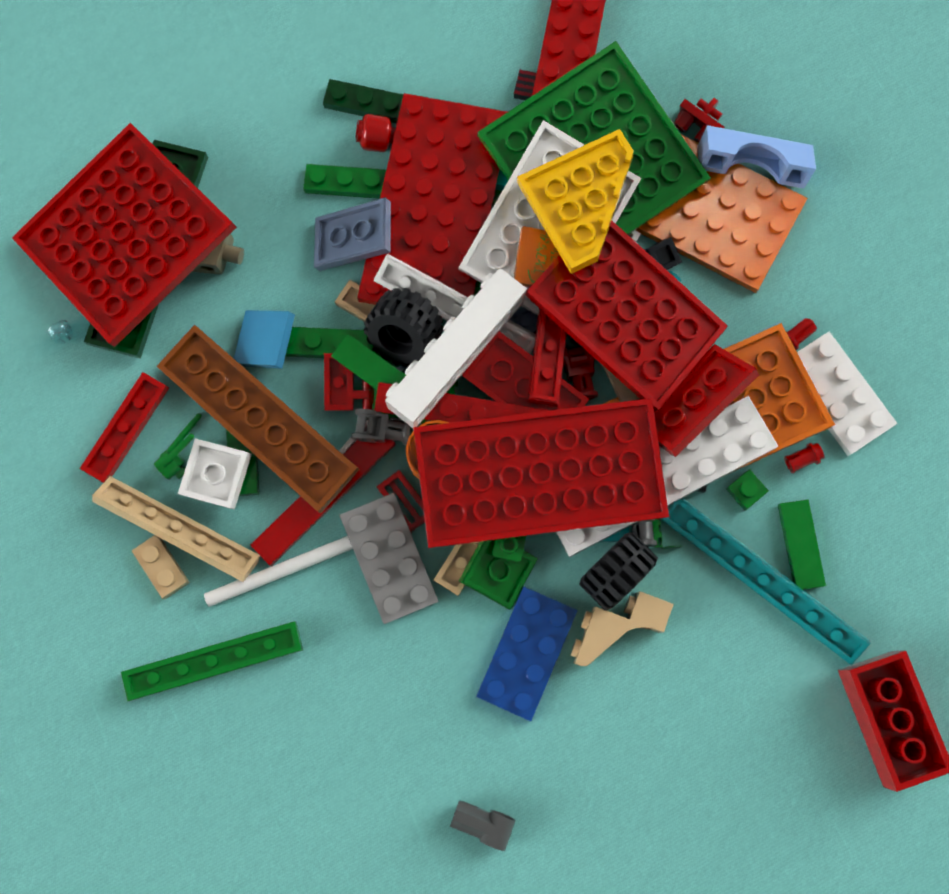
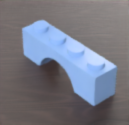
[697,125,816,189]

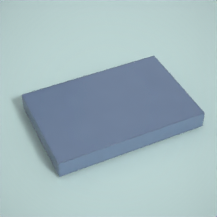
[314,197,391,271]

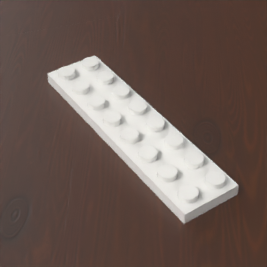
[556,396,778,558]

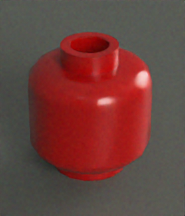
[355,114,396,153]

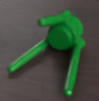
[154,413,202,480]

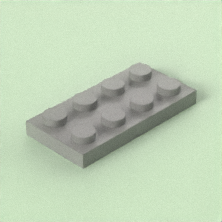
[339,493,439,624]

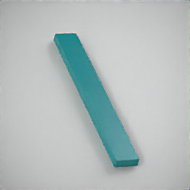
[660,498,871,666]

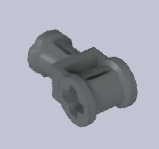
[351,409,411,445]

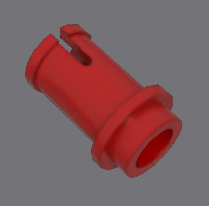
[784,443,825,473]

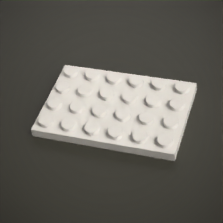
[458,120,641,315]

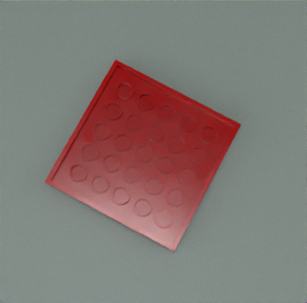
[12,123,237,347]

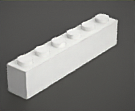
[385,268,527,428]

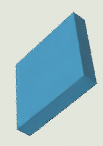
[234,310,295,369]

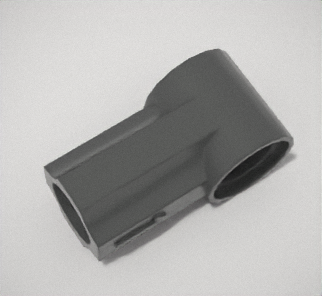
[450,800,516,851]

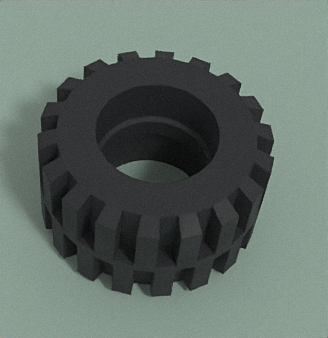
[364,288,444,367]
[579,532,658,610]

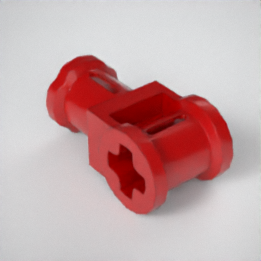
[563,347,598,400]

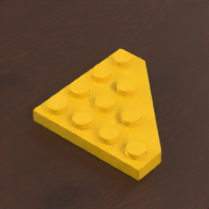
[517,129,634,274]

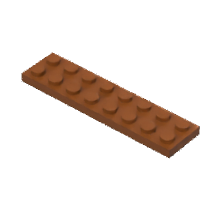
[156,325,360,513]

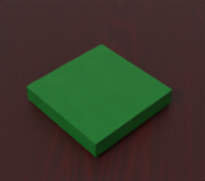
[459,540,538,610]

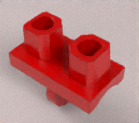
[674,98,725,143]

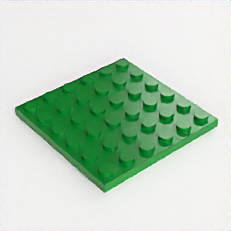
[477,41,711,235]

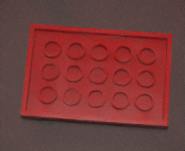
[525,220,728,412]

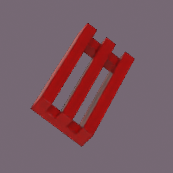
[376,470,425,533]

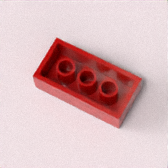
[838,650,949,792]

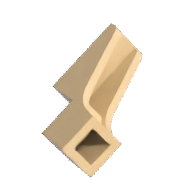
[570,591,674,666]

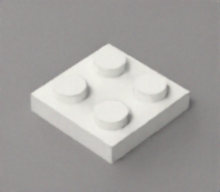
[178,438,252,510]

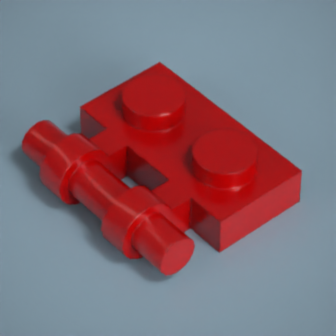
[324,353,374,411]

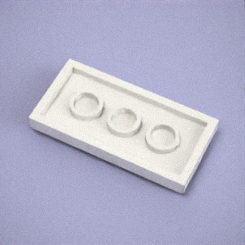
[797,331,898,456]

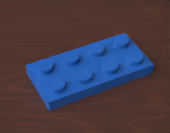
[476,586,578,721]

